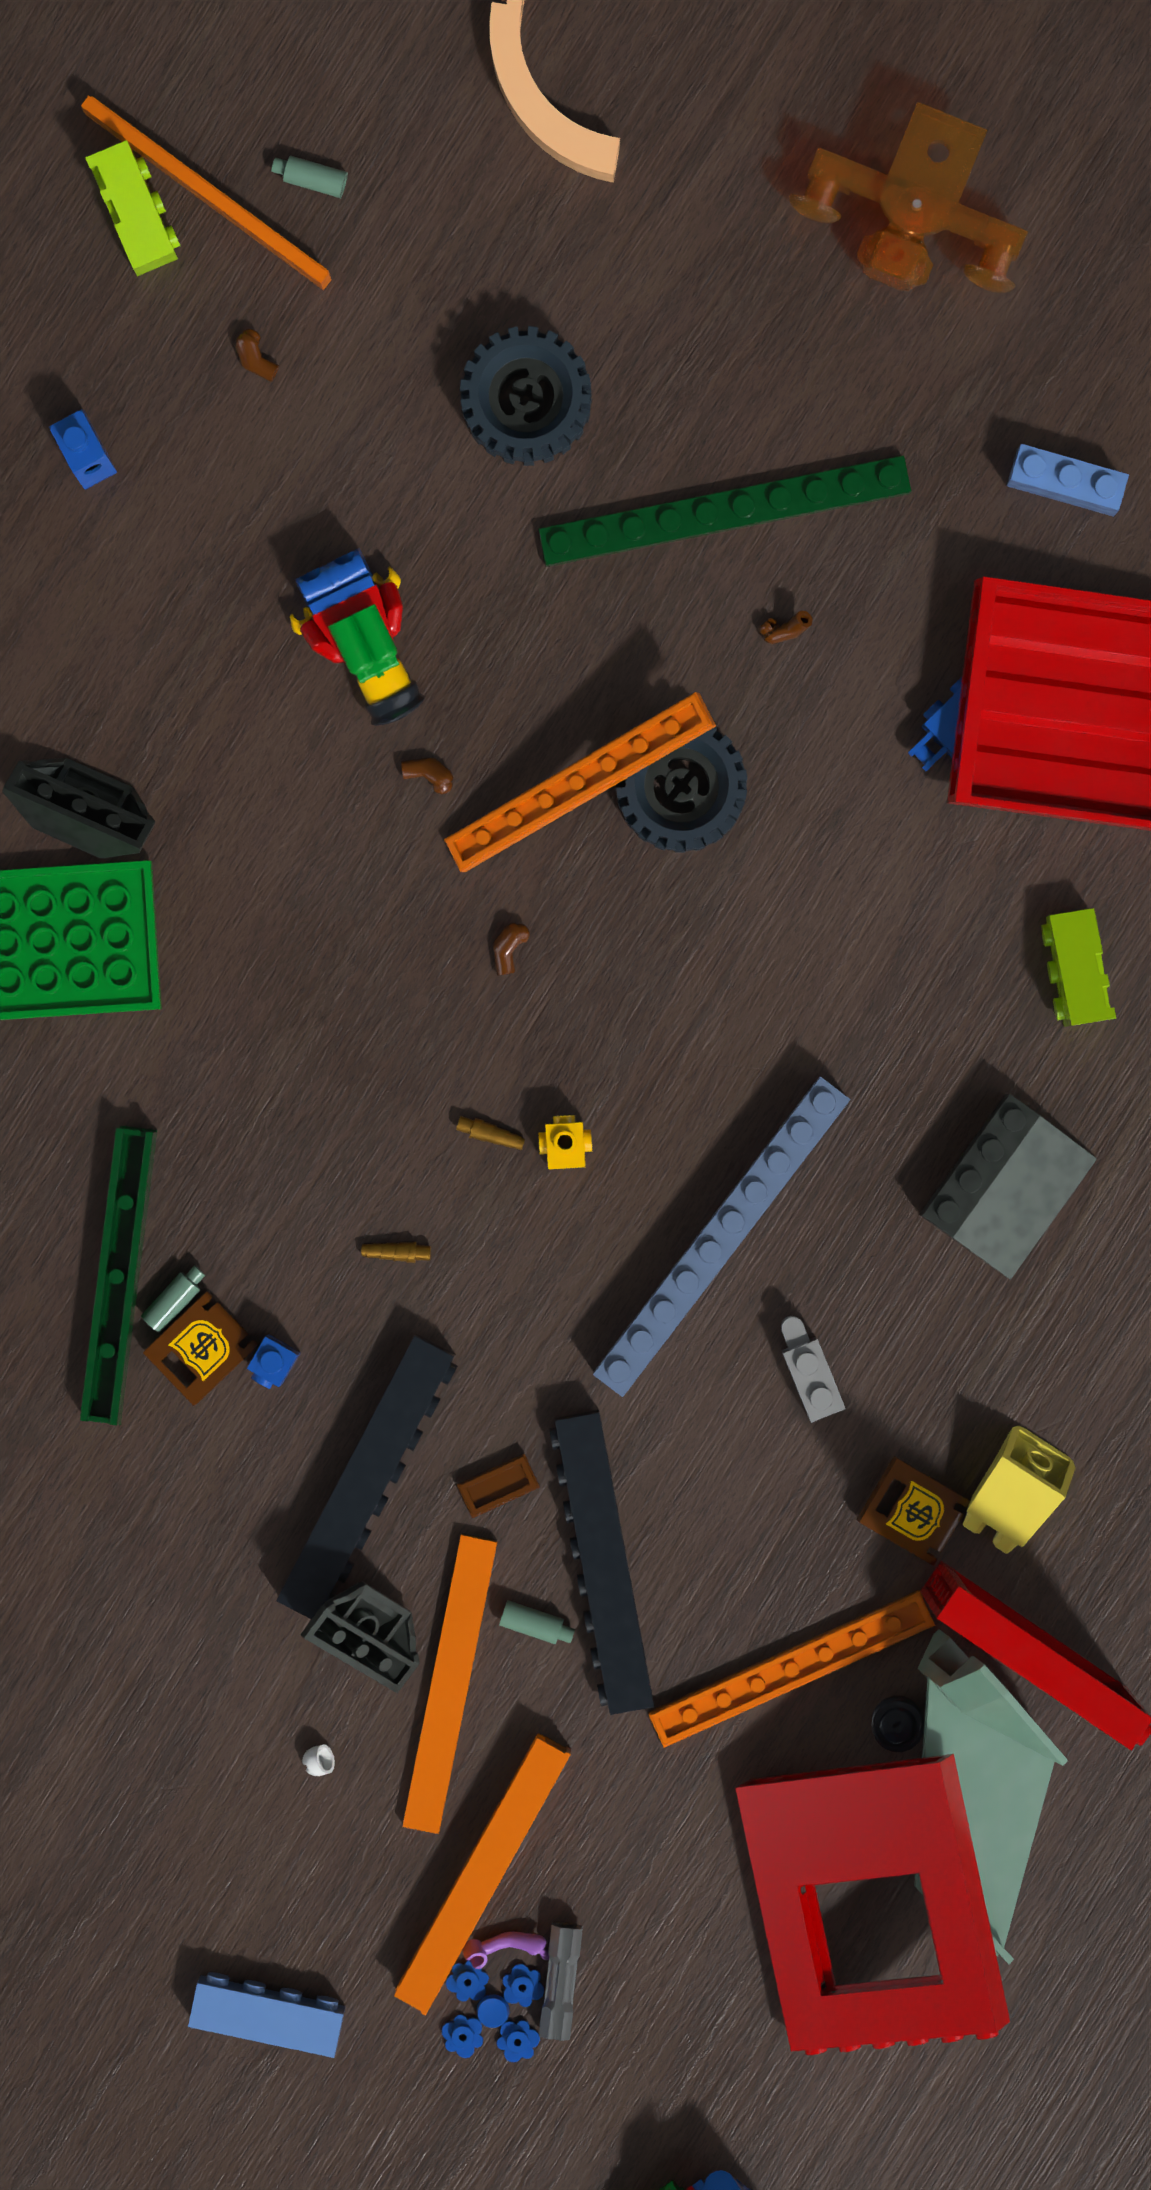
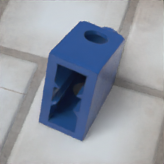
[49,409,118,490]

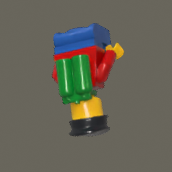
[290,548,425,726]

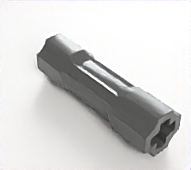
[539,1922,583,2041]

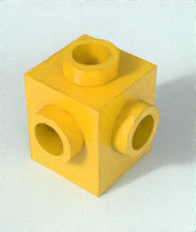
[539,1115,592,1169]

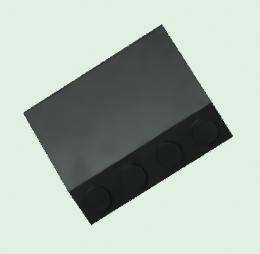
[919,1094,1097,1280]

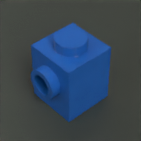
[247,1334,301,1389]

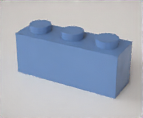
[1007,444,1129,517]

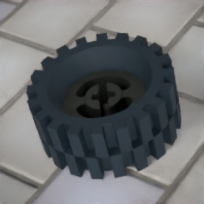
[460,326,592,466]
[616,727,748,853]

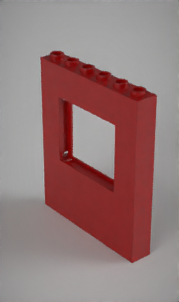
[735,1754,1010,2055]

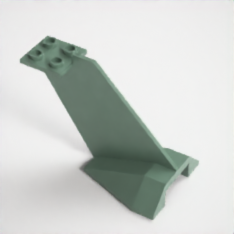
[914,1629,1068,1964]

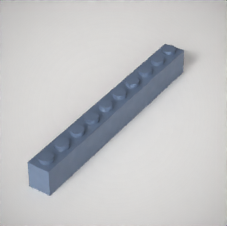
[593,1077,851,1397]

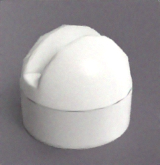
[302,1744,335,1776]

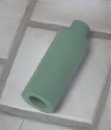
[271,155,348,198]
[141,1265,205,1334]
[499,1600,575,1645]

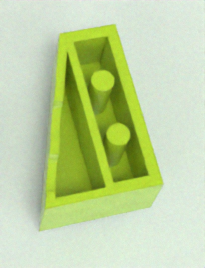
[85,140,180,276]
[1041,908,1116,1027]

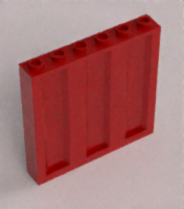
[947,576,1151,831]
[920,1561,1151,1751]

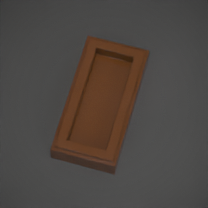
[457,1453,540,1519]

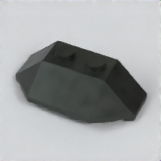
[2,758,155,859]
[300,1581,420,1693]

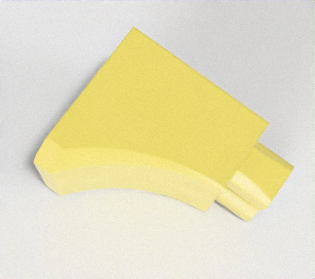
[963,1426,1076,1554]

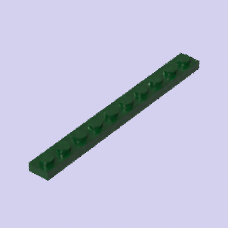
[539,456,911,567]

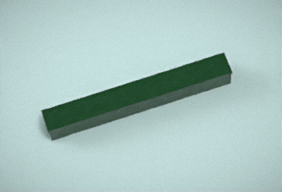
[80,1126,158,1426]

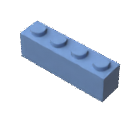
[188,1972,346,2058]

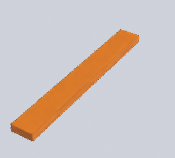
[81,95,331,290]
[444,692,716,872]
[402,1534,498,1834]
[648,1590,935,1748]

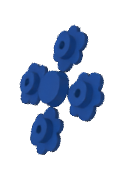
[442,1960,544,2062]

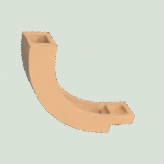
[490,0,620,183]

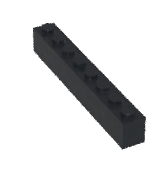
[276,1334,458,1620]
[549,1410,654,1715]

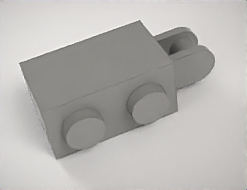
[781,1316,846,1423]

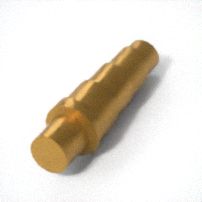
[456,1116,525,1150]
[361,1242,431,1263]

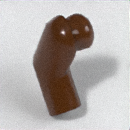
[235,329,279,382]
[759,610,813,644]
[401,757,454,794]
[493,923,530,976]

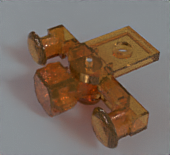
[789,102,1028,293]

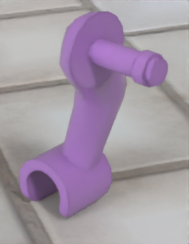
[462,1931,549,1969]

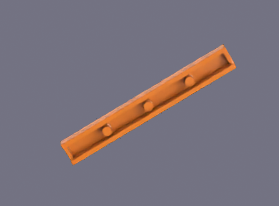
[394,1733,571,2016]

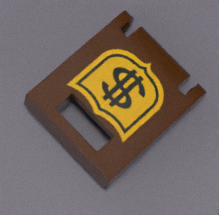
[143,1291,259,1407]
[856,1456,970,1566]

